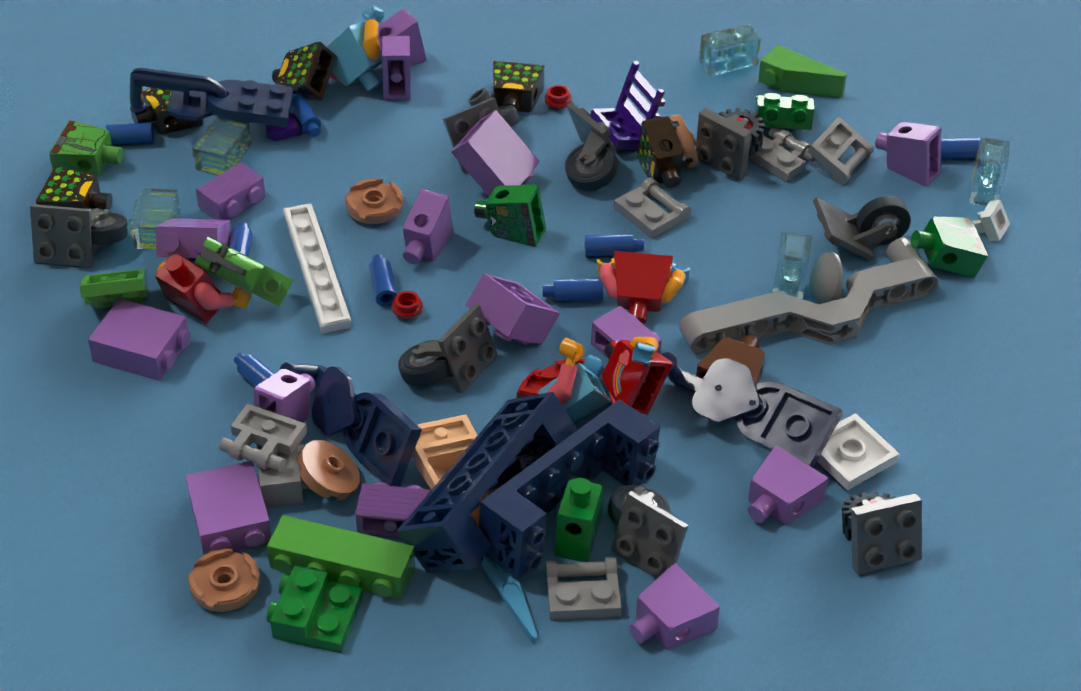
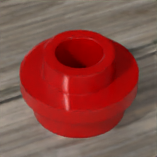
[545,85,572,110]
[392,291,423,319]

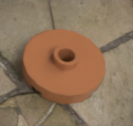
[670,113,699,170]
[345,178,403,224]
[296,440,360,500]
[188,548,260,612]

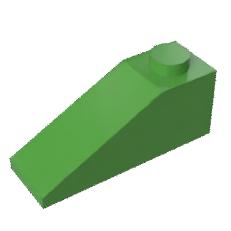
[758,45,847,98]

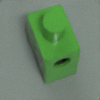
[49,120,124,177]

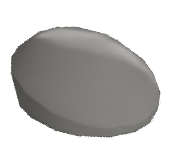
[810,253,843,304]

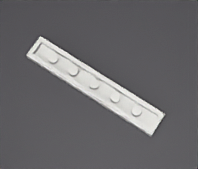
[283,203,352,334]

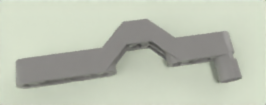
[679,238,938,353]

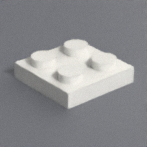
[817,413,899,490]

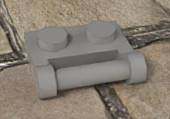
[806,116,874,185]
[614,177,691,239]
[545,557,621,620]

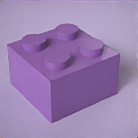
[466,273,560,345]

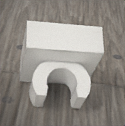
[973,200,1010,242]

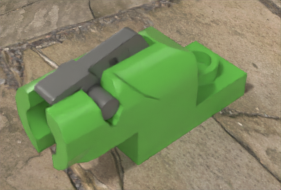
[194,237,293,307]

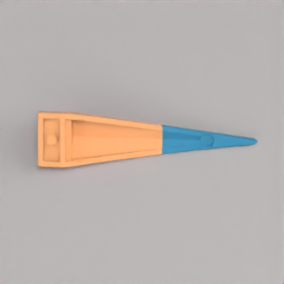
[413,414,537,644]

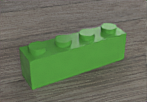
[267,515,415,600]

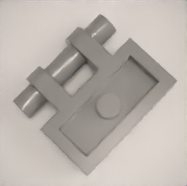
[748,128,816,182]
[219,403,307,471]

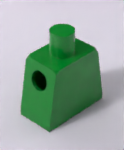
[554,478,603,562]

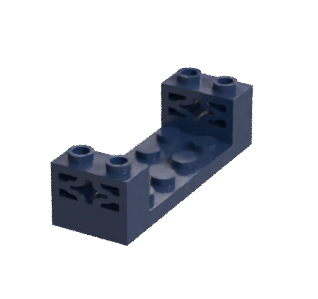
[397,392,578,573]
[479,399,660,579]

